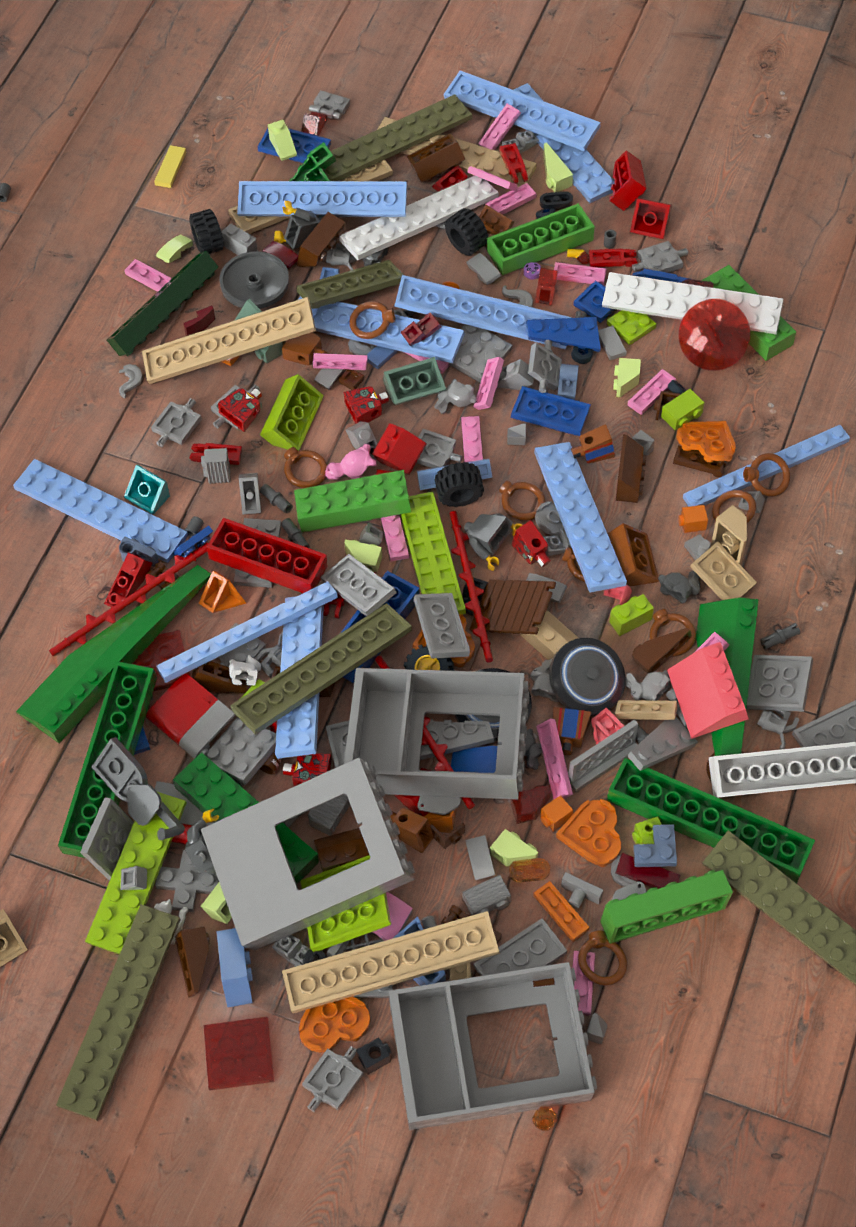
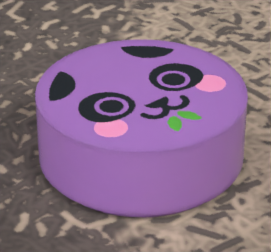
[524,262,541,279]

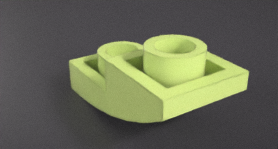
[156,234,193,263]

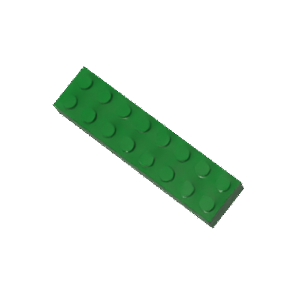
[173,753,319,885]

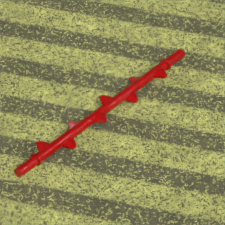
[449,511,493,663]
[49,543,208,656]
[375,656,475,809]

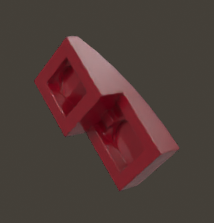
[262,241,299,269]
[183,305,215,336]
[400,312,442,346]

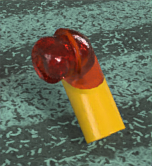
[567,249,589,264]

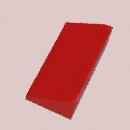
[432,165,468,192]

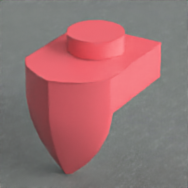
[604,585,632,605]

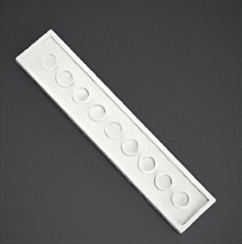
[339,175,499,260]
[602,272,784,334]

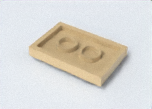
[690,541,757,600]

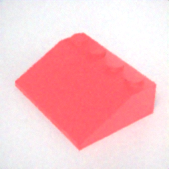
[667,642,749,739]

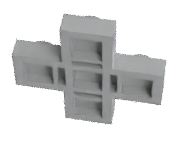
[155,850,219,912]

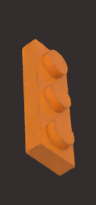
[533,881,590,942]

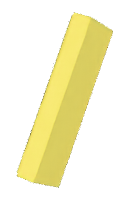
[154,145,186,188]

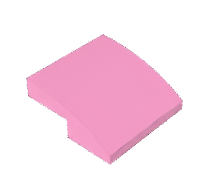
[373,892,413,941]

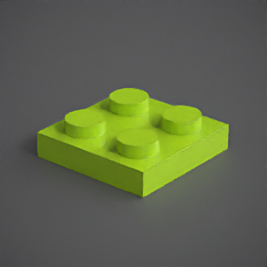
[607,310,656,345]

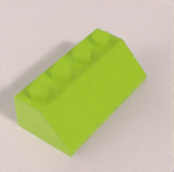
[260,374,324,451]

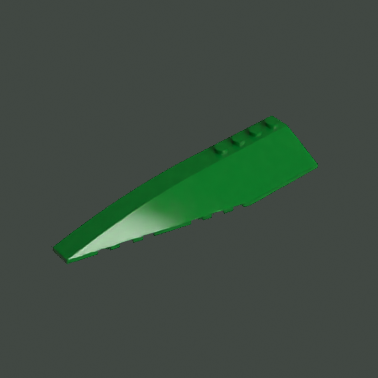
[16,565,211,744]

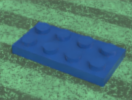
[257,128,331,163]
[511,386,591,436]

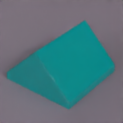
[124,464,170,514]

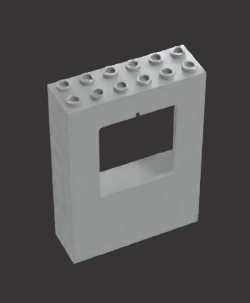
[344,668,529,799]
[201,758,415,950]
[389,962,597,1130]

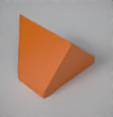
[199,570,247,613]
[424,809,457,833]

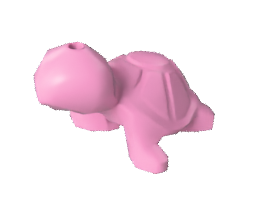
[325,444,376,480]

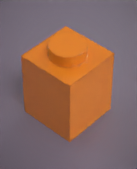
[678,505,708,533]
[540,795,573,832]

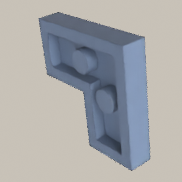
[633,825,677,867]

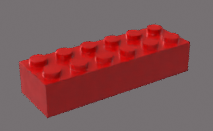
[207,518,328,593]

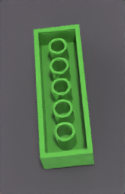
[487,203,595,275]
[701,265,796,361]
[294,470,411,532]
[600,870,733,944]

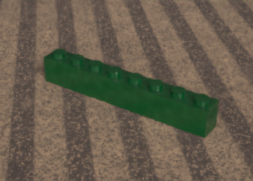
[106,251,218,356]

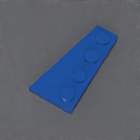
[526,317,601,352]

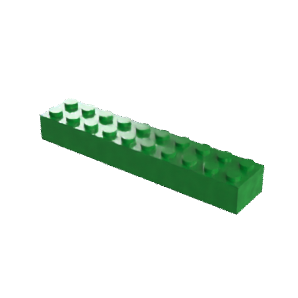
[58,661,157,858]
[607,758,815,884]

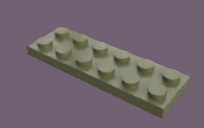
[297,260,404,309]

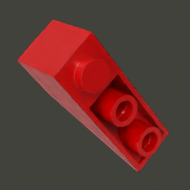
[104,552,152,612]

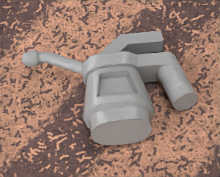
[326,243,357,271]
[255,631,283,678]
[757,710,799,750]

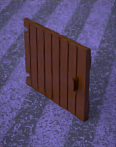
[469,580,556,635]

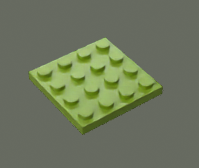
[301,855,392,952]

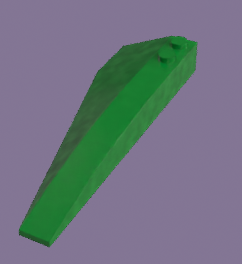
[696,597,759,756]

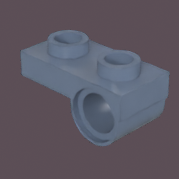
[557,364,579,400]
[119,536,158,567]

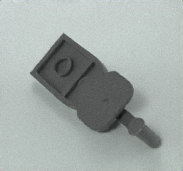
[92,737,185,840]

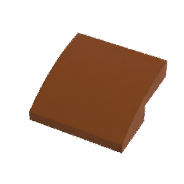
[479,205,514,246]

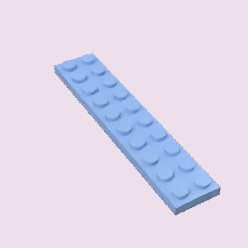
[443,71,601,151]
[513,83,615,203]
[237,181,407,217]
[394,275,572,349]
[298,296,465,363]
[534,442,627,593]
[13,459,188,563]
[275,596,324,759]

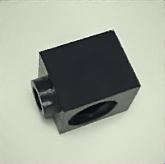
[356,1037,392,1075]

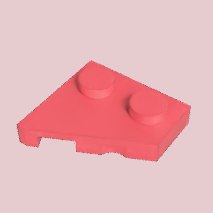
[591,708,624,744]

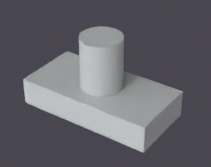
[684,534,710,560]
[561,872,603,908]

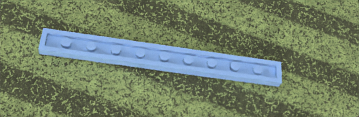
[683,425,850,506]
[156,581,338,683]

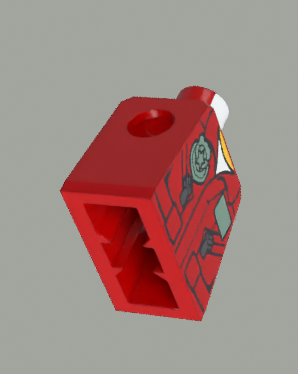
[344,386,389,424]
[218,388,262,432]
[511,520,551,567]
[283,754,332,787]

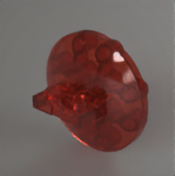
[679,298,751,371]

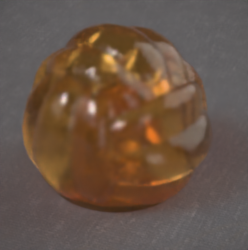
[532,1107,557,1131]

